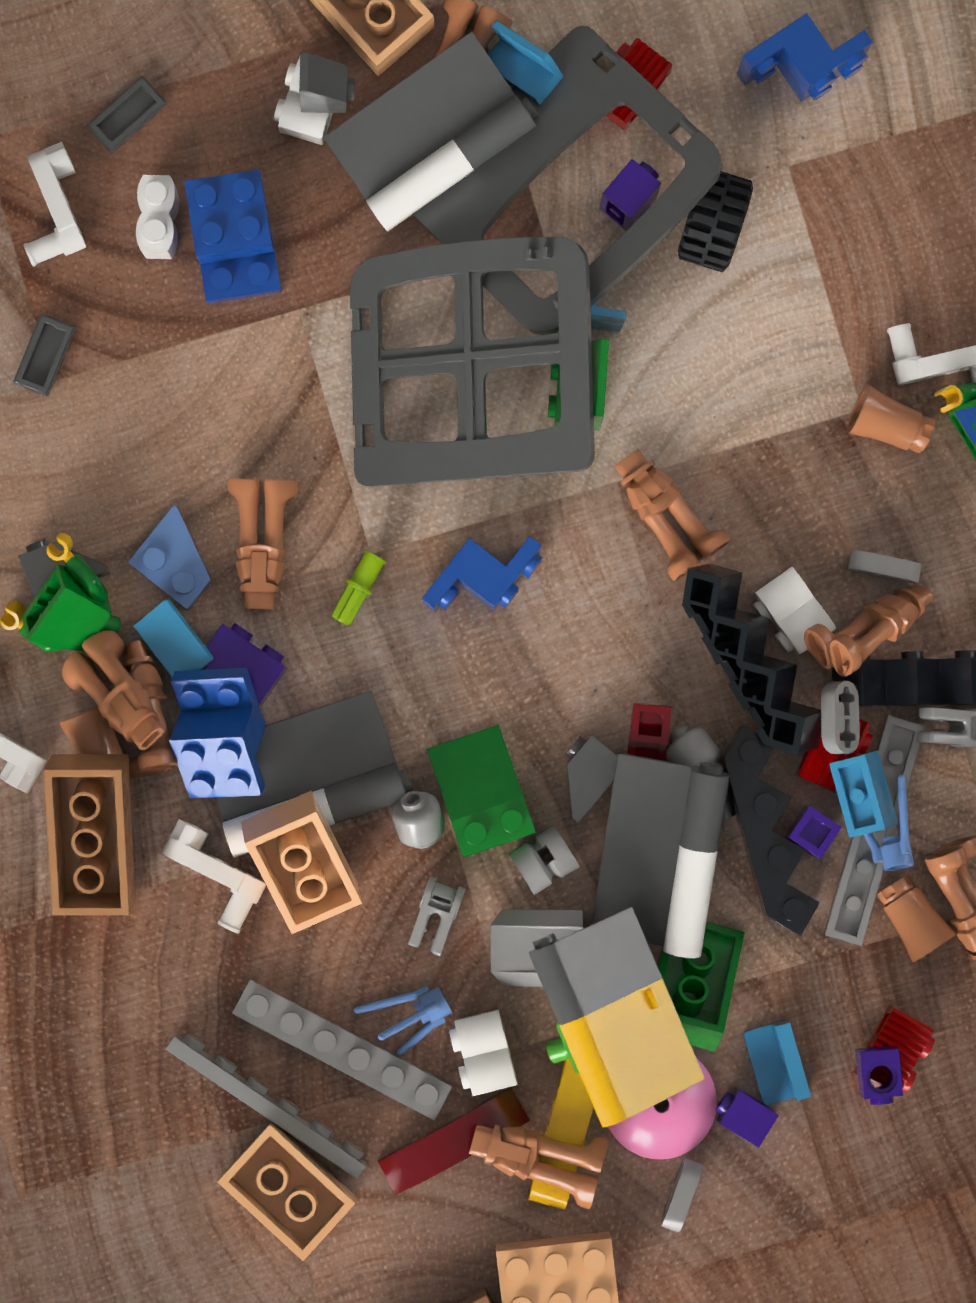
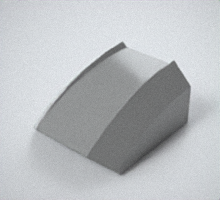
[491,909,583,987]

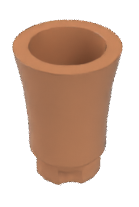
[847,384,935,453]
[59,707,123,754]
[877,874,957,963]

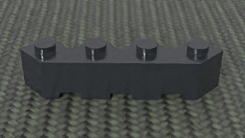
[682,564,821,755]
[832,650,976,707]
[721,726,820,936]

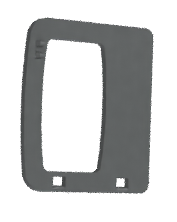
[412,26,722,335]

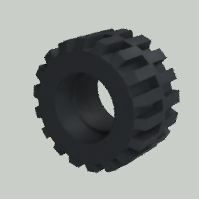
[678,171,753,273]

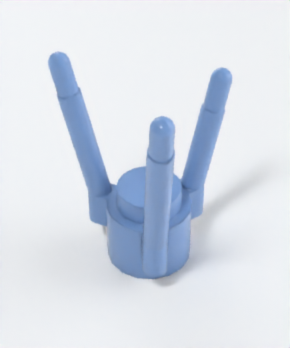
[864,775,914,871]
[353,985,452,1056]

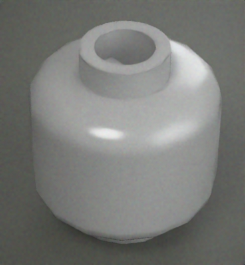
[666,726,722,767]
[392,791,445,849]

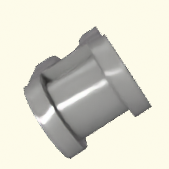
[917,708,976,748]
[408,876,466,956]

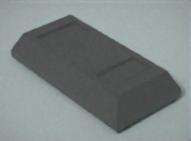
[86,76,167,154]
[13,313,77,397]

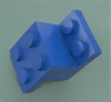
[737,13,873,102]
[184,169,282,304]
[422,536,543,612]
[169,667,266,798]

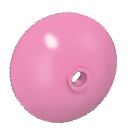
[608,1058,717,1159]

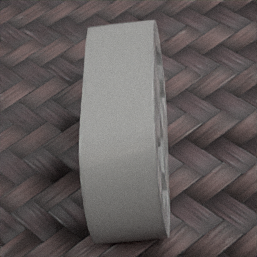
[848,550,922,584]
[821,681,860,754]
[660,1157,703,1233]

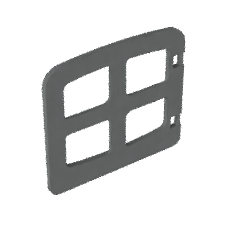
[350,237,595,487]

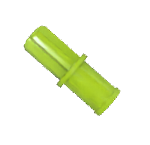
[332,551,386,625]

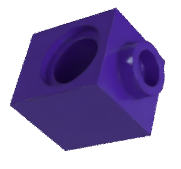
[784,805,842,859]
[855,1045,903,1105]
[715,1087,779,1148]

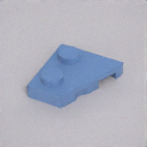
[128,505,212,610]

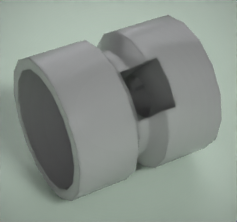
[508,825,580,895]

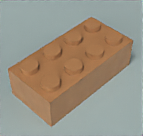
[44,754,136,915]

